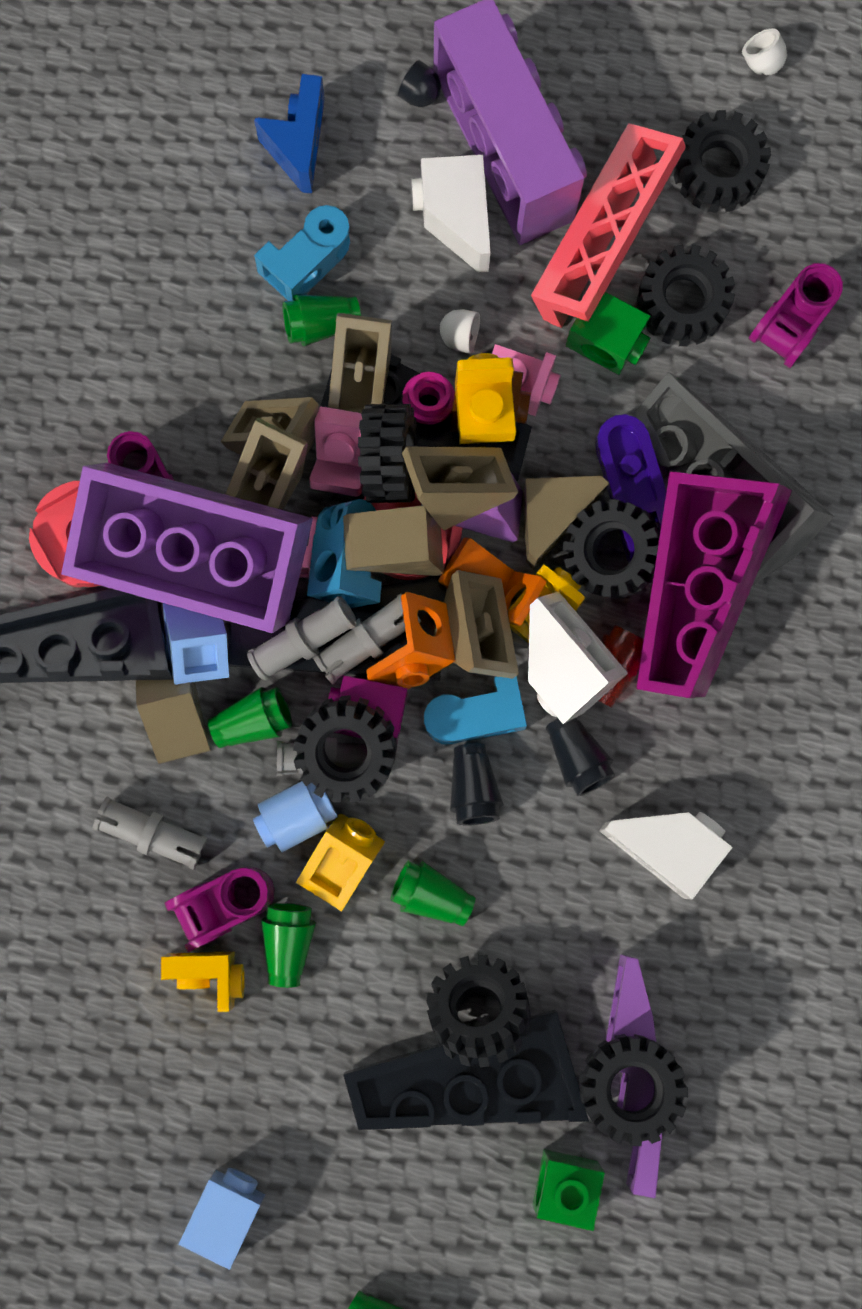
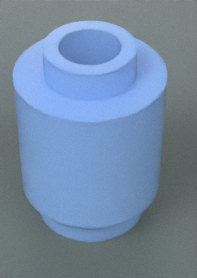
[253,781,338,852]

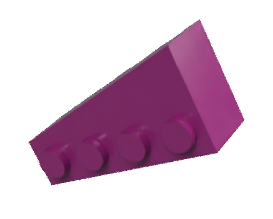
[636,471,792,698]

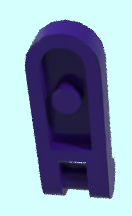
[595,414,667,563]

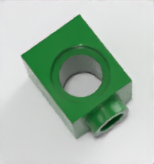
[565,291,651,375]
[532,1149,605,1231]

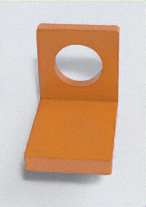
[438,537,547,626]
[366,592,455,689]

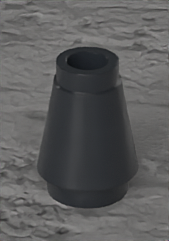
[546,718,615,796]
[450,743,504,826]

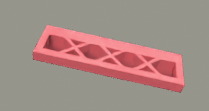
[531,123,686,328]

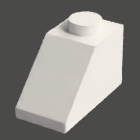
[411,155,491,272]
[528,591,628,724]
[599,812,733,899]

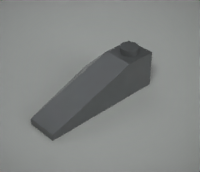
[634,372,834,586]

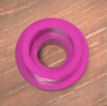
[402,372,455,425]

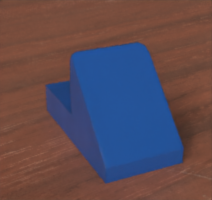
[254,74,325,193]

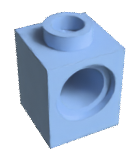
[162,603,229,685]
[178,1168,265,1270]

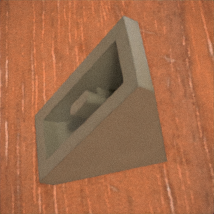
[328,313,392,413]
[220,397,319,458]
[225,418,308,510]
[402,446,518,530]
[523,476,609,569]
[343,506,444,576]
[434,570,519,679]
[136,670,211,764]

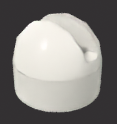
[742,28,787,75]
[440,309,480,353]

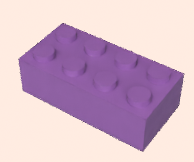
[433,0,587,246]
[61,463,313,633]

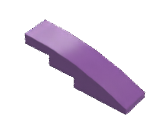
[606,954,662,1198]

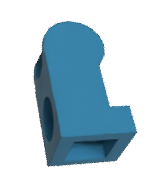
[254,205,350,301]
[307,499,382,608]
[424,676,527,744]

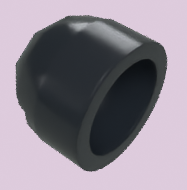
[398,60,442,107]

